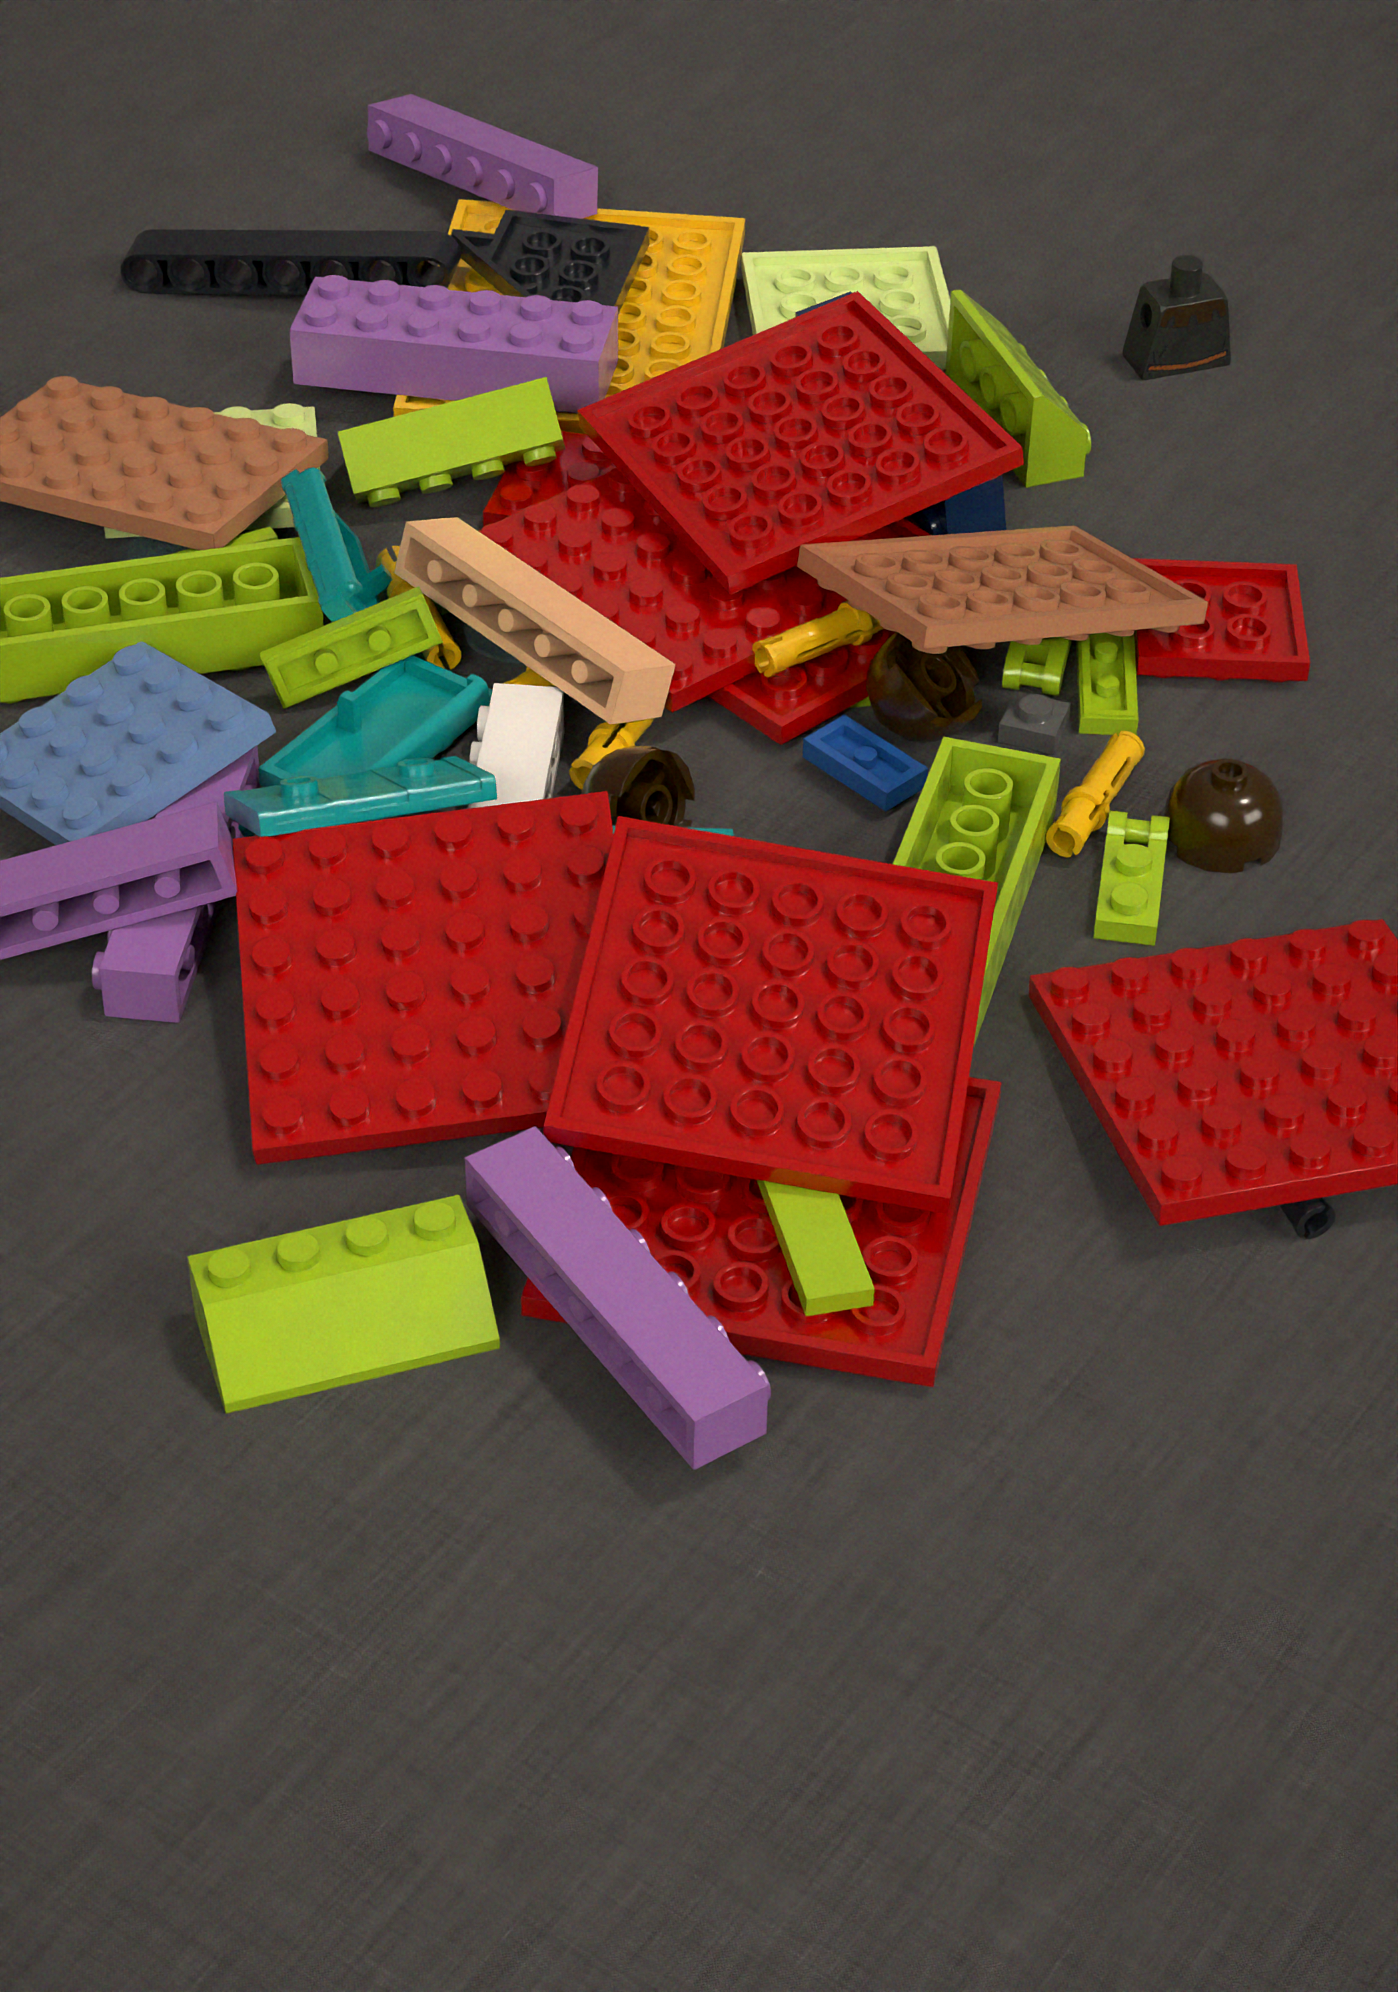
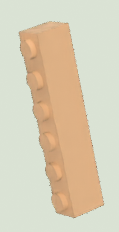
[394,517,676,724]

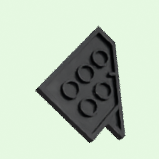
[451,210,649,314]

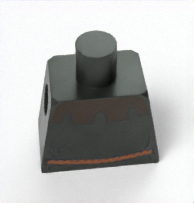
[1122,255,1231,381]

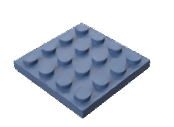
[0,641,276,845]

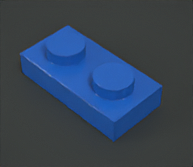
[802,714,928,812]

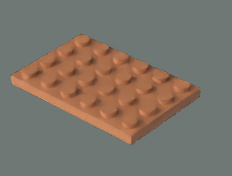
[0,376,329,550]
[797,525,1208,654]

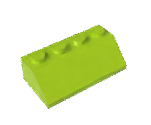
[945,289,1091,488]
[338,377,565,507]
[187,1195,500,1414]

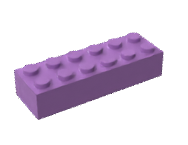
[289,275,618,413]

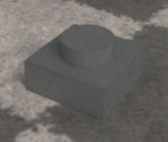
[998,691,1071,755]

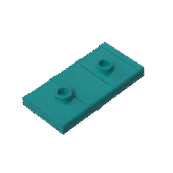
[281,468,393,672]
[258,655,493,823]
[223,756,497,837]

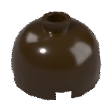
[866,632,982,743]
[581,746,695,828]
[1164,759,1283,874]

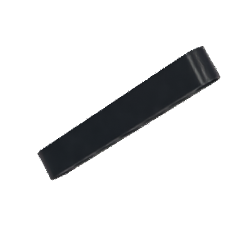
[120,229,461,295]

